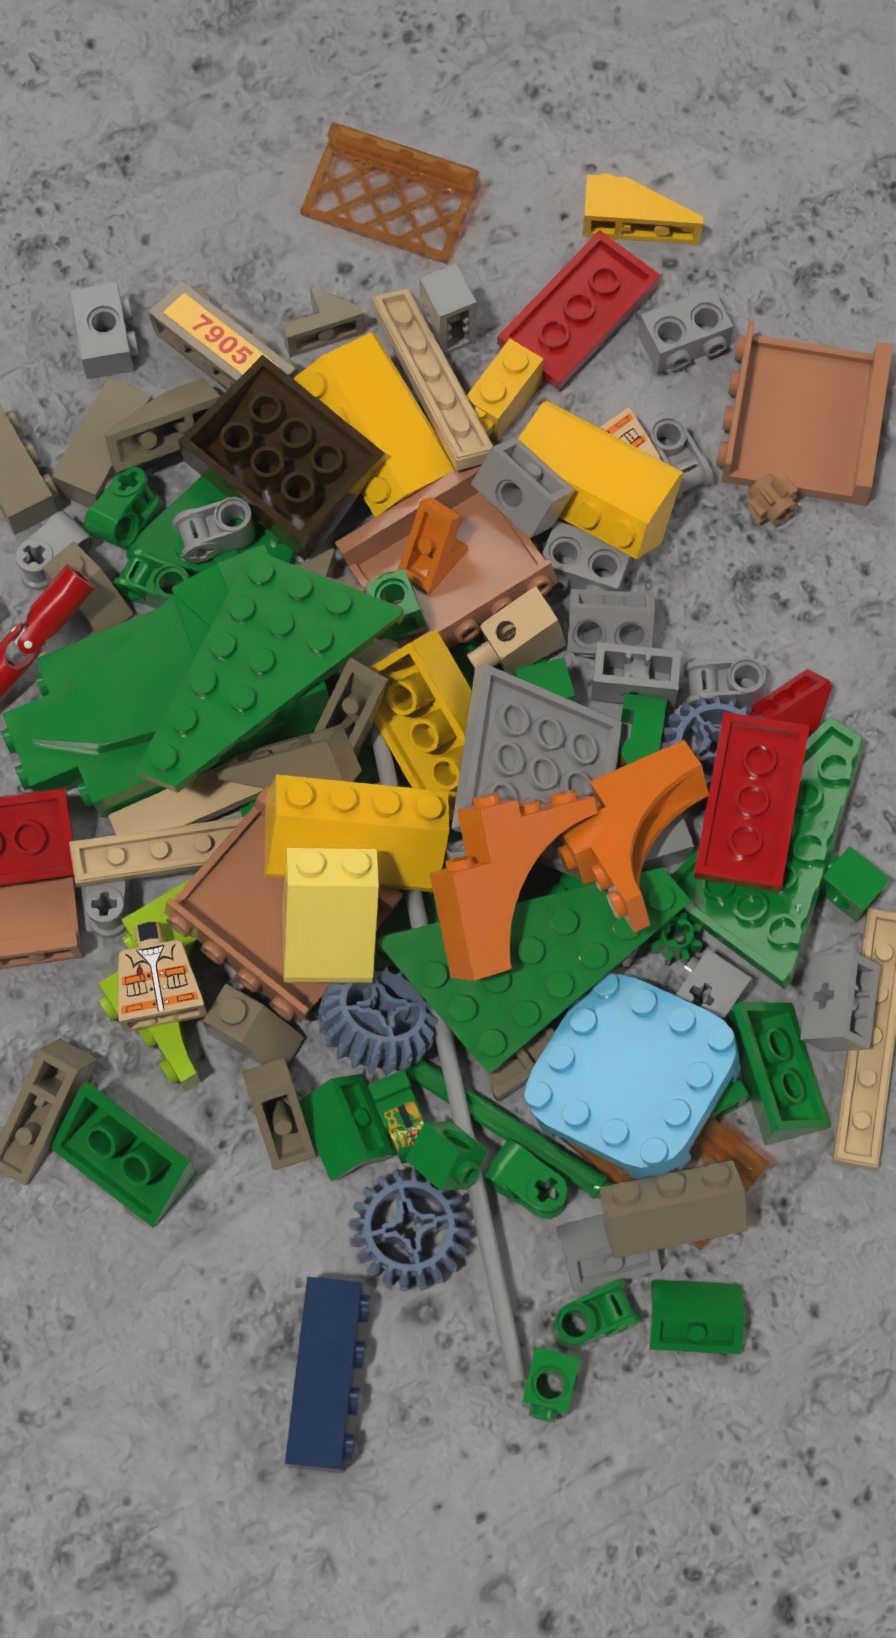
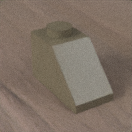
[42,541,134,634]
[203,984,305,1067]
[242,1058,316,1171]

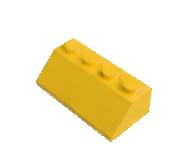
[293,332,455,518]
[518,400,684,559]
[370,629,472,821]
[265,774,449,892]

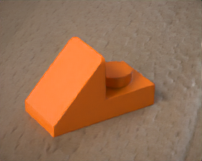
[398,497,468,592]

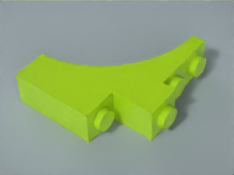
[98,877,203,1092]

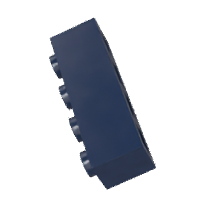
[285,1276,371,1473]

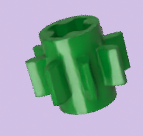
[650,911,702,966]

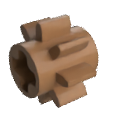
[747,474,798,525]

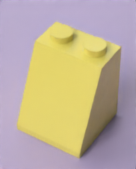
[282,848,379,983]

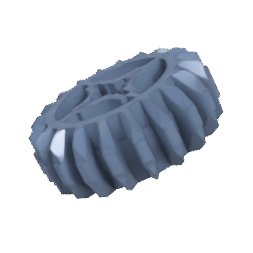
[660,694,763,805]
[318,965,438,1076]
[349,1168,471,1292]

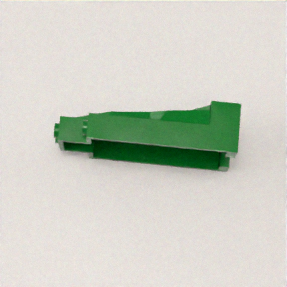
[1,544,330,818]

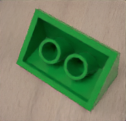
[726,1002,831,1146]
[50,1081,197,1228]

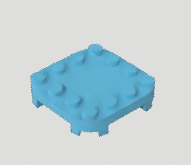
[524,972,741,1179]

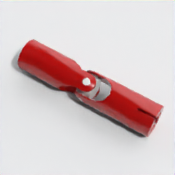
[0,564,96,702]

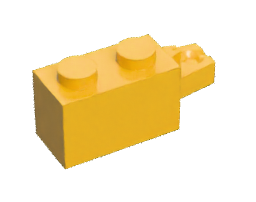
[466,339,544,442]

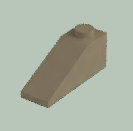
[104,378,221,472]
[314,658,389,758]
[215,724,362,789]
[0,1039,98,1185]

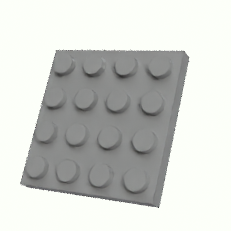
[452,664,622,883]

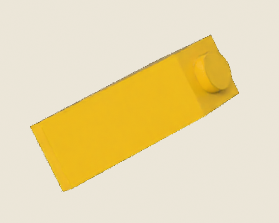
[582,173,704,245]

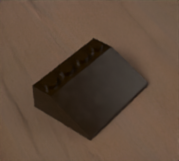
[178,354,386,561]

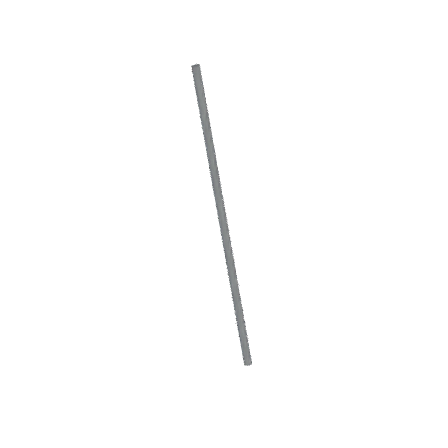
[370,722,527,1384]

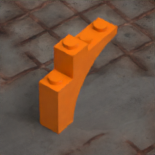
[557,740,709,932]
[430,790,598,981]

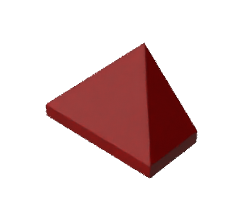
[749,669,832,738]

